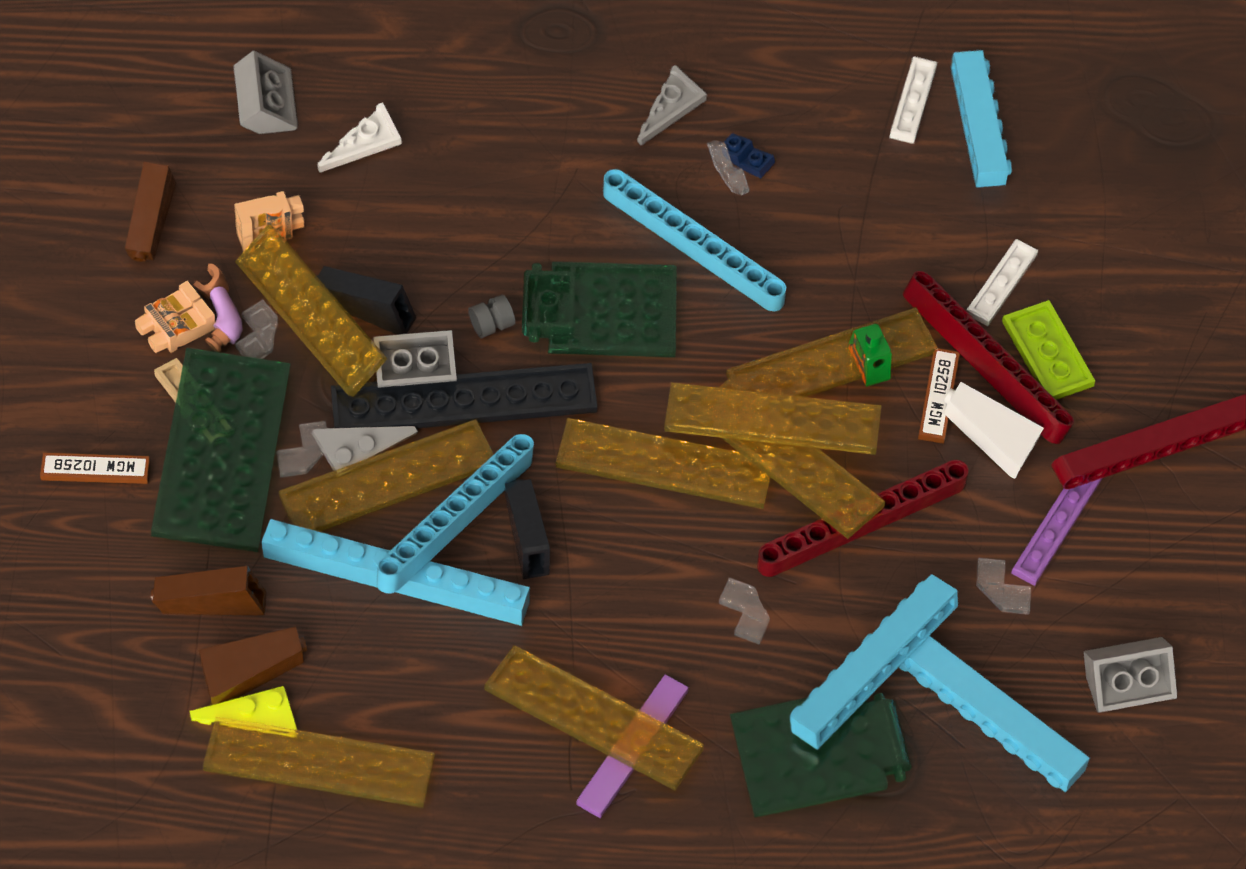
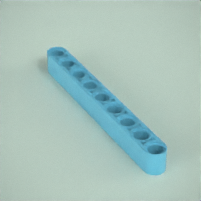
[603,169,786,312]
[377,434,534,593]

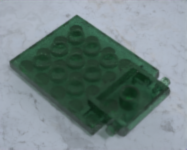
[521,262,677,357]
[730,693,912,818]

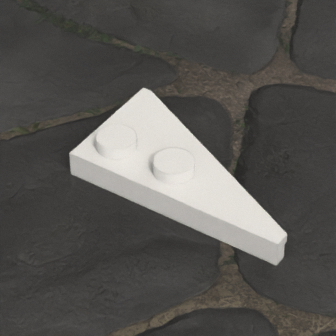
[318,103,401,172]

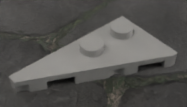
[637,65,707,145]
[312,426,418,477]

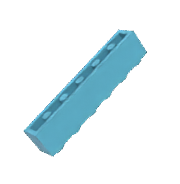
[951,50,1012,187]

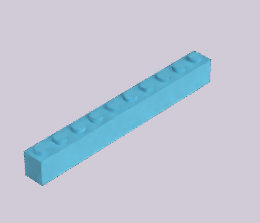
[262,519,530,626]

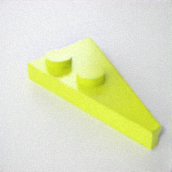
[190,686,298,738]

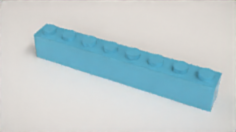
[790,574,958,749]
[899,636,1089,792]

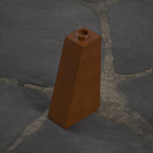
[125,162,176,262]
[151,566,266,616]
[199,627,307,705]

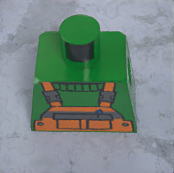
[848,324,892,387]

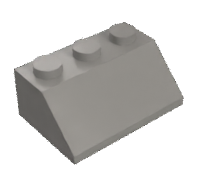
[234,50,298,134]
[373,330,457,388]
[1083,637,1177,713]

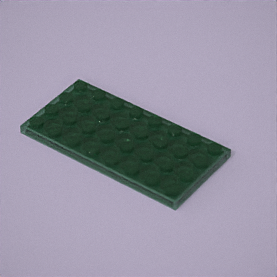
[151,348,291,552]

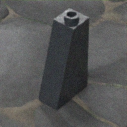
[312,266,416,335]
[505,479,550,579]

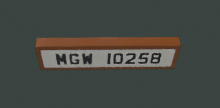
[918,348,960,444]
[40,453,150,484]

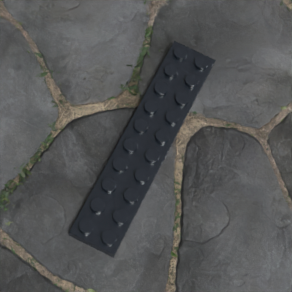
[331,363,597,429]

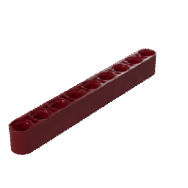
[903,271,1074,444]
[1051,394,1246,489]
[757,460,969,577]

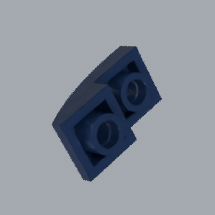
[718,133,775,178]

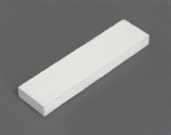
[890,57,937,144]
[967,239,1038,326]

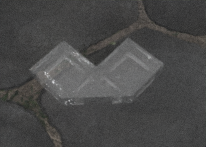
[707,140,749,195]
[235,300,278,365]
[276,421,327,478]
[976,558,1031,615]
[719,578,770,645]

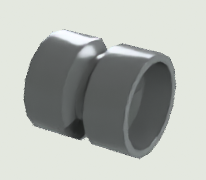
[468,294,515,339]

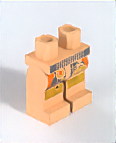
[235,191,304,252]
[135,281,215,353]

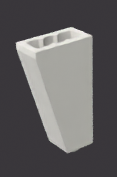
[944,382,1044,479]

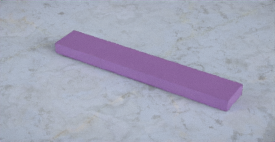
[1011,478,1103,586]
[577,675,688,818]

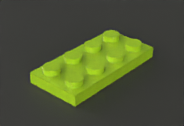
[1002,300,1095,400]

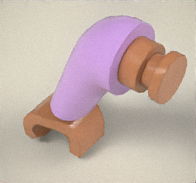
[193,264,243,353]

